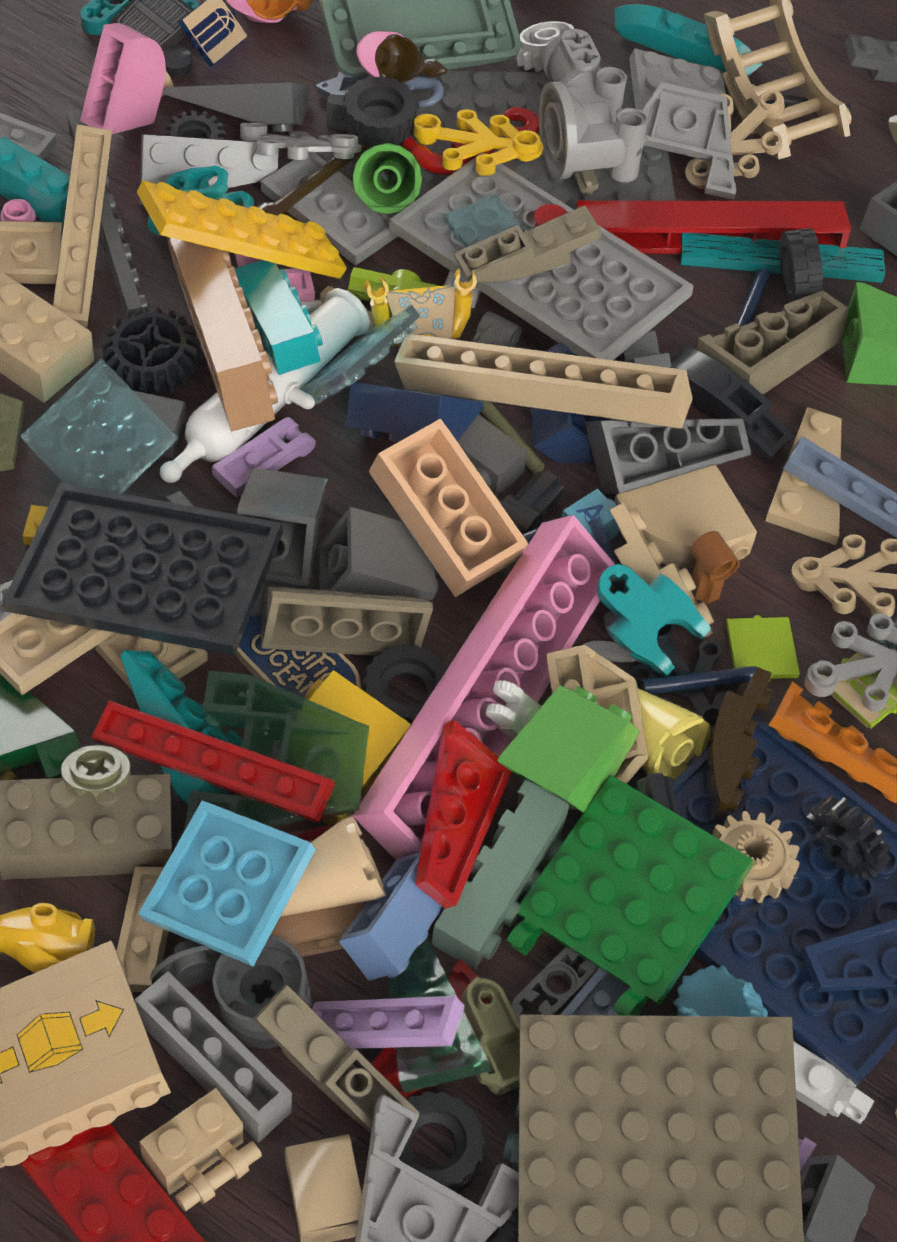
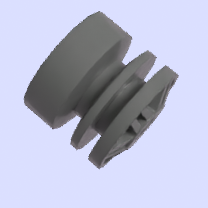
[212,935,313,1049]

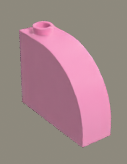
[80,23,166,134]

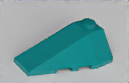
[120,650,251,804]

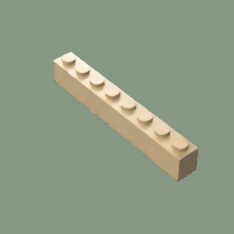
[394,333,692,429]

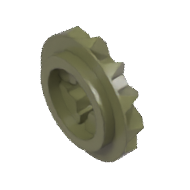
[61,745,131,798]

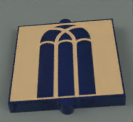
[178,0,248,67]

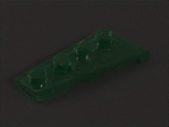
[389,938,492,1093]

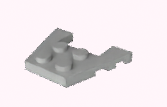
[607,82,736,200]
[355,1095,519,1242]

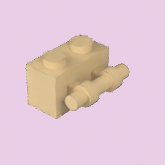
[140,1088,262,1212]

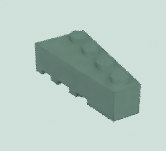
[431,779,569,970]

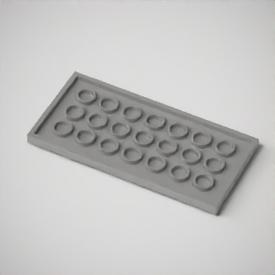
[389,152,693,360]

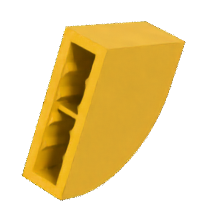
[291,670,411,825]

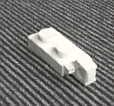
[793,1041,874,1124]

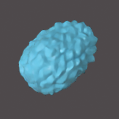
[673,965,768,1017]

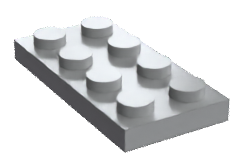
[261,152,398,266]

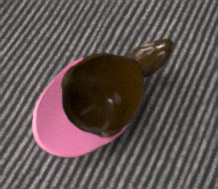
[356,31,447,83]

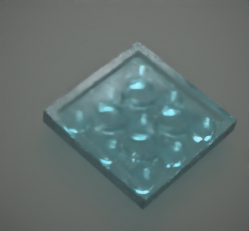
[300,305,421,407]
[20,359,179,494]

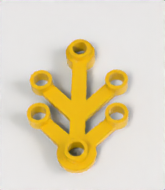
[413,109,543,176]

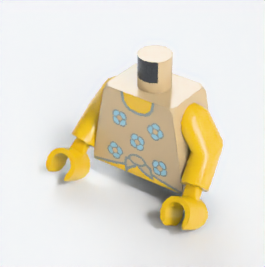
[364,269,477,349]

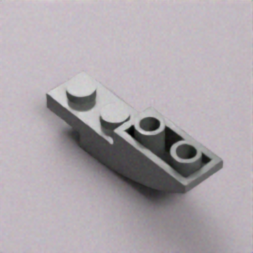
[844,34,897,82]

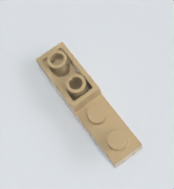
[610,502,714,637]

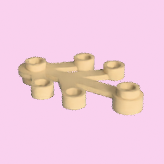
[685,89,785,189]
[791,534,897,617]

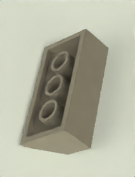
[260,586,433,656]

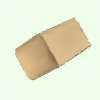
[285,1134,362,1242]

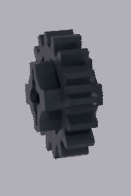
[806,795,891,881]

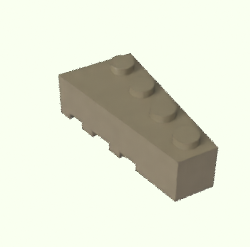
[697,290,849,395]

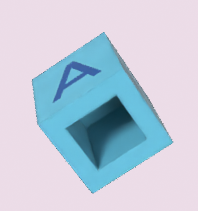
[562,489,619,544]

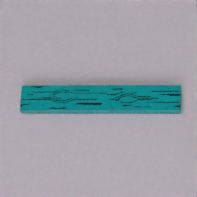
[680,233,885,283]

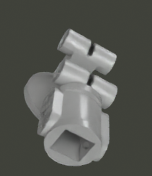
[539,29,648,182]

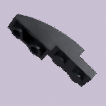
[670,346,794,463]

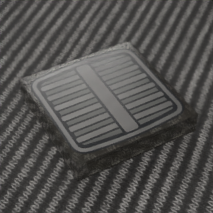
[110,0,198,51]

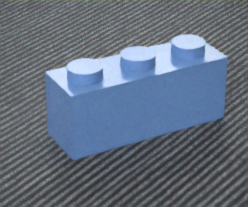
[339,851,445,981]

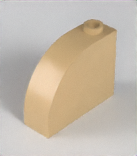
[615,464,757,568]

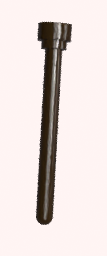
[258,143,369,216]

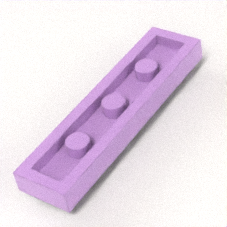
[312,996,465,1048]

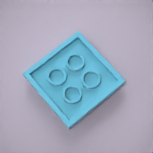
[138,801,316,966]

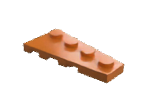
[769,681,897,803]

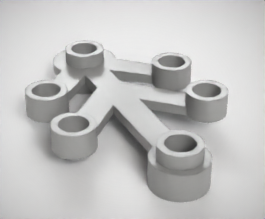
[240,123,361,160]
[805,613,897,712]

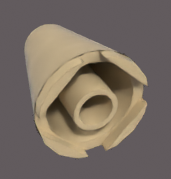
[280,815,386,917]

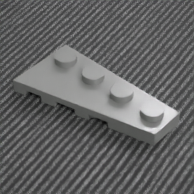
[139,135,279,205]

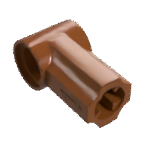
[690,531,740,604]

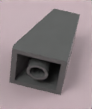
[237,468,328,587]
[317,507,438,601]

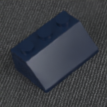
[529,342,610,463]
[345,381,483,442]

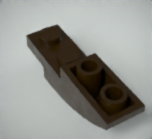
[706,667,773,824]

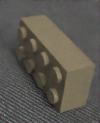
[0,774,173,880]

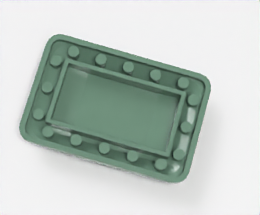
[319,0,521,77]

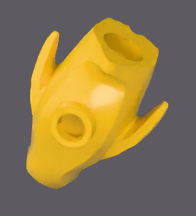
[0,903,95,973]

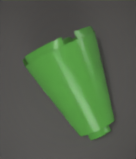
[353,143,422,214]

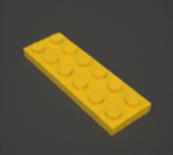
[137,180,347,279]

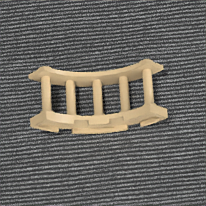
[704,0,851,160]

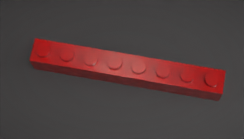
[575,200,851,254]

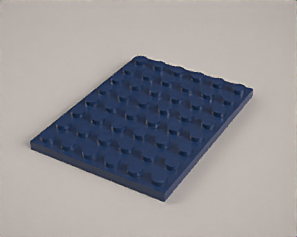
[672,714,897,1088]

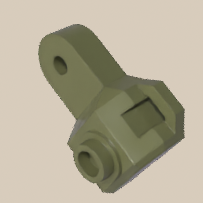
[461,977,520,1096]

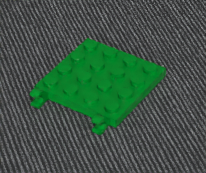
[507,775,754,1016]

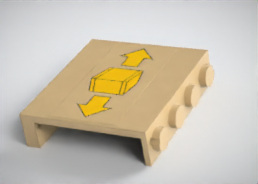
[0,941,171,1168]

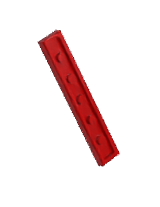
[91,700,335,823]

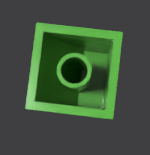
[842,282,897,386]
[497,685,640,814]

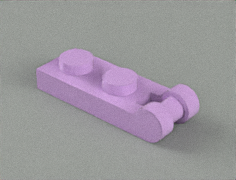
[212,417,316,498]

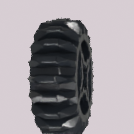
[102,306,201,396]

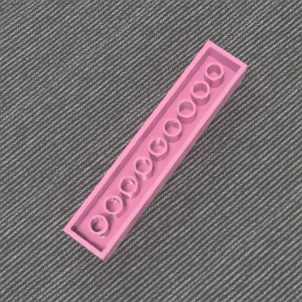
[353,515,615,860]

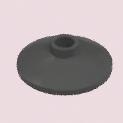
[150,940,222,988]

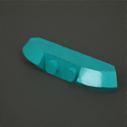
[614,4,763,77]

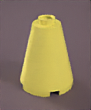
[637,688,711,782]

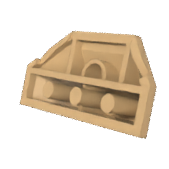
[546,645,649,810]

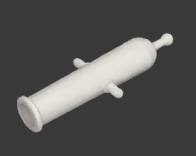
[160,288,370,483]

